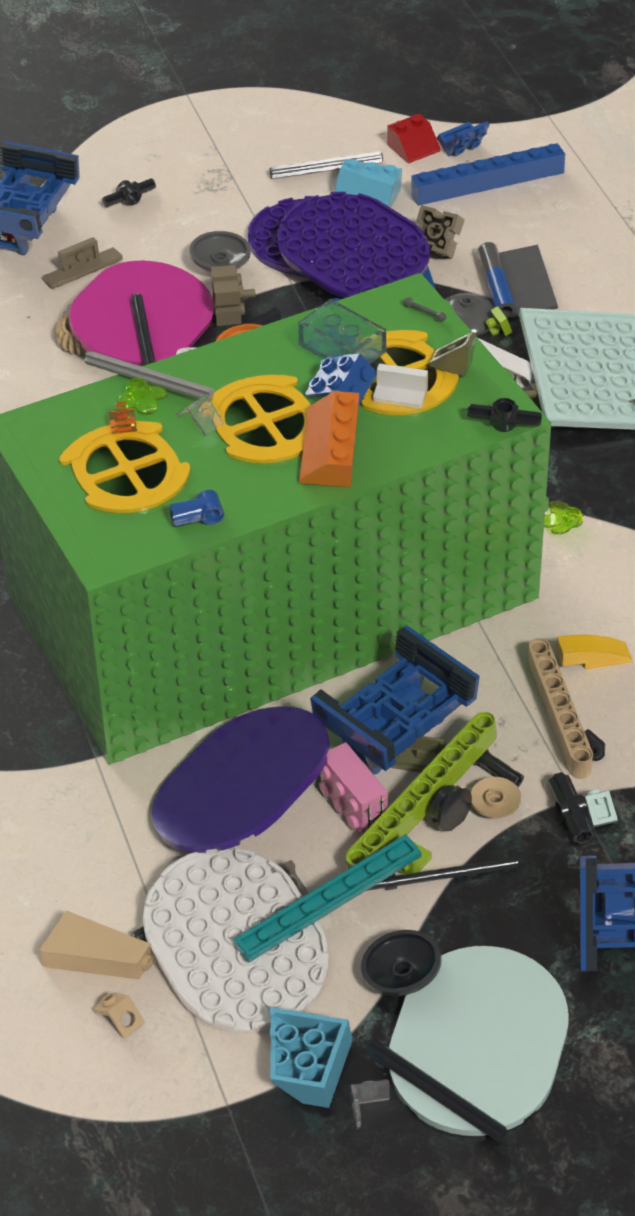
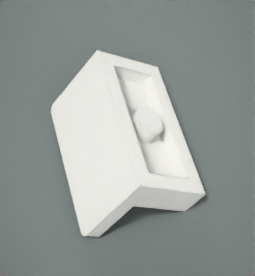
[373,364,428,409]

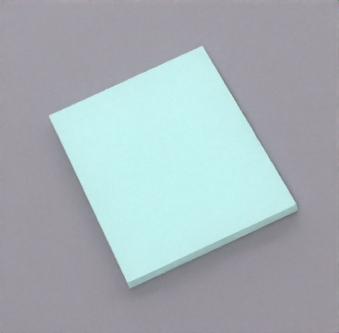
[519,308,635,430]

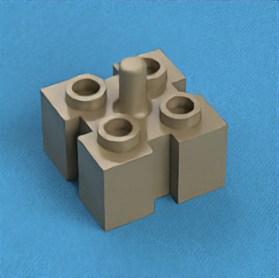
[416,205,464,259]
[211,265,256,326]

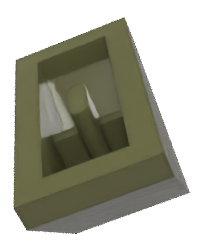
[429,331,476,376]

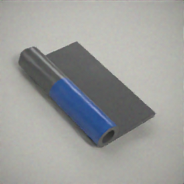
[478,242,558,319]

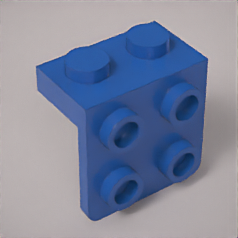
[437,121,490,157]
[306,353,377,404]

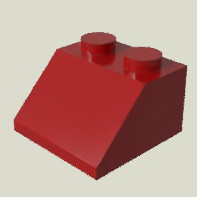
[387,113,441,164]

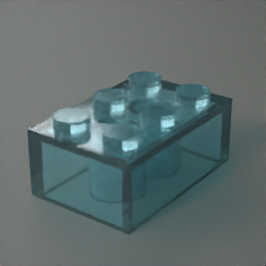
[298,299,386,364]

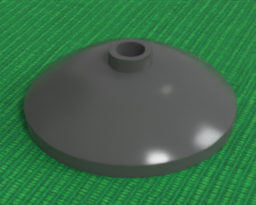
[189,231,251,272]
[445,293,494,336]

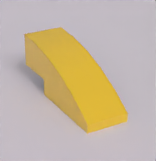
[556,634,632,670]

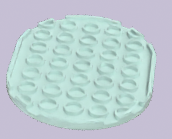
[389,946,569,1136]

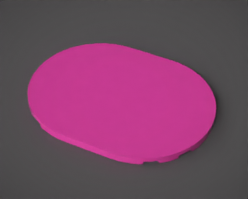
[69,260,214,366]

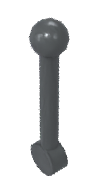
[404,298,446,322]

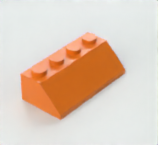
[299,391,359,487]

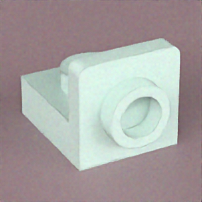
[584,789,618,827]

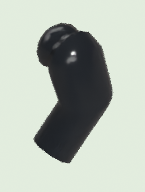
[584,729,606,761]

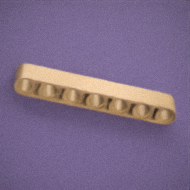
[527,638,593,779]

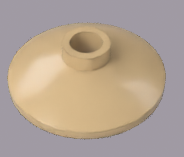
[471,777,521,818]

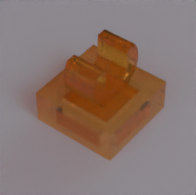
[109,402,137,434]

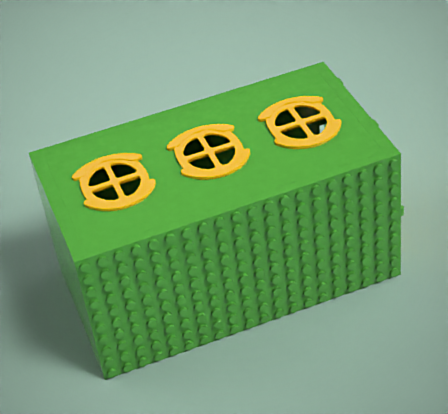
[0,273,551,765]

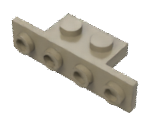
[43,237,123,288]

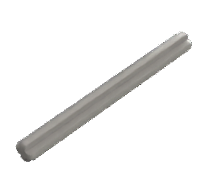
[84,351,214,401]

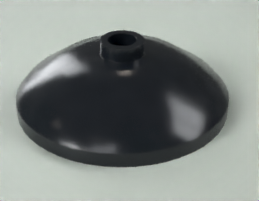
[361,930,442,996]

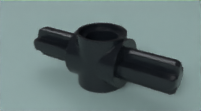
[102,178,156,207]
[467,398,542,432]

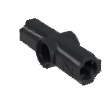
[548,772,595,845]

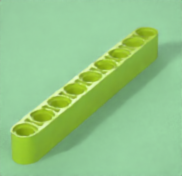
[345,712,497,869]

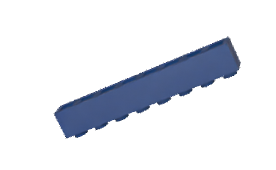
[411,143,565,206]

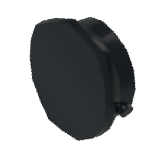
[429,785,472,831]

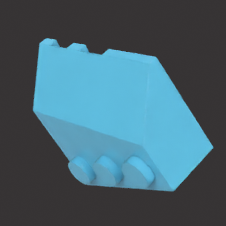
[335,159,402,208]
[270,1007,353,1108]

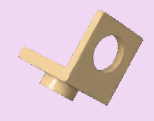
[92,993,144,1038]

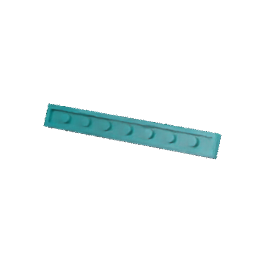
[233,834,422,963]

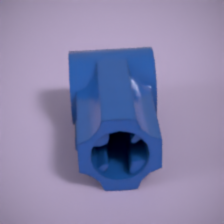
[169,490,225,526]

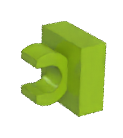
[486,306,512,336]

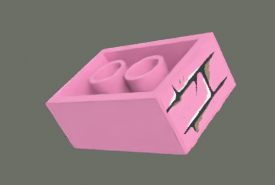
[319,742,388,836]

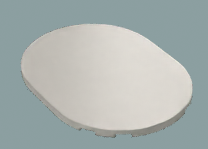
[143,848,329,1033]

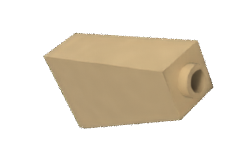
[39,910,154,979]

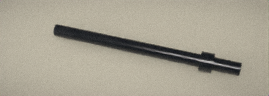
[367,857,519,891]

